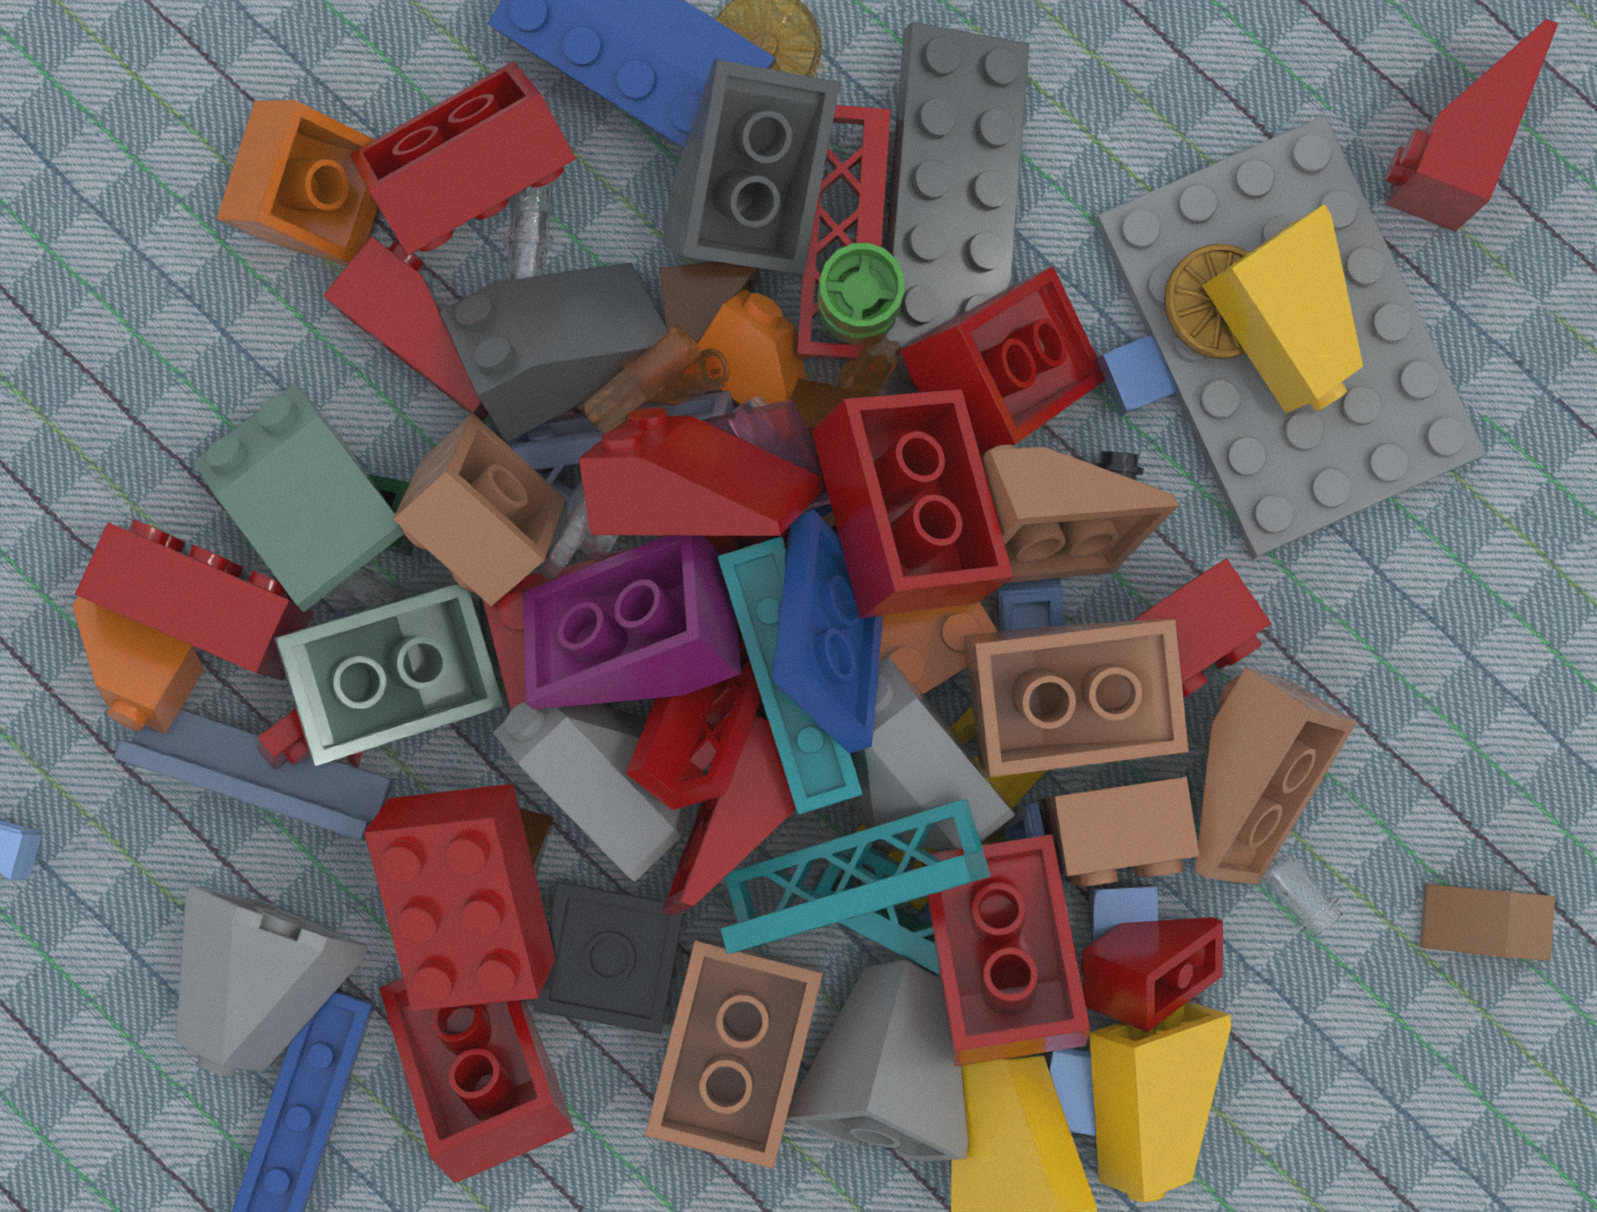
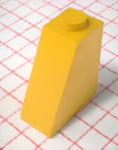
[1202,204,1363,414]
[1089,1002,1231,1202]
[951,1055,1097,1212]

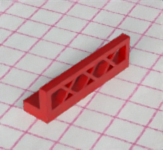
[797,105,891,371]
[626,622,761,810]

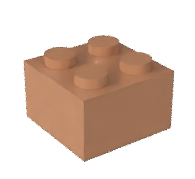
[393,413,566,606]
[1041,777,1199,887]

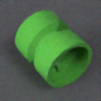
[817,243,905,345]

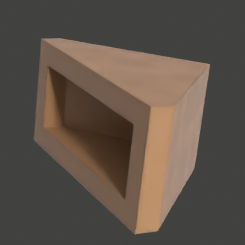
[1420,884,1555,961]

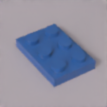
[772,510,883,753]

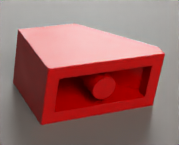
[1080,917,1223,1032]

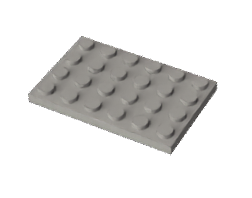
[1095,115,1486,559]

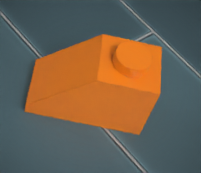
[685,289,807,439]
[72,596,204,735]

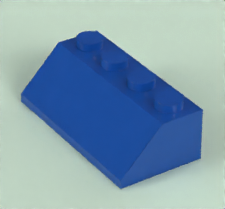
[488,0,777,149]

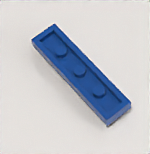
[232,989,376,1212]

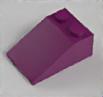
[523,535,741,710]

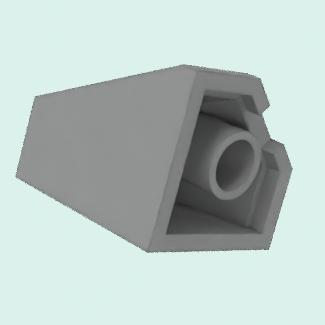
[850,656,1015,852]
[493,701,688,882]
[176,885,368,1077]
[787,956,968,1162]

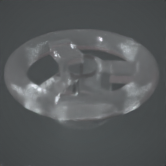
[540,479,619,578]

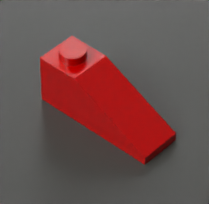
[323,236,489,421]

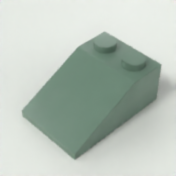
[193,383,404,612]
[274,582,503,766]

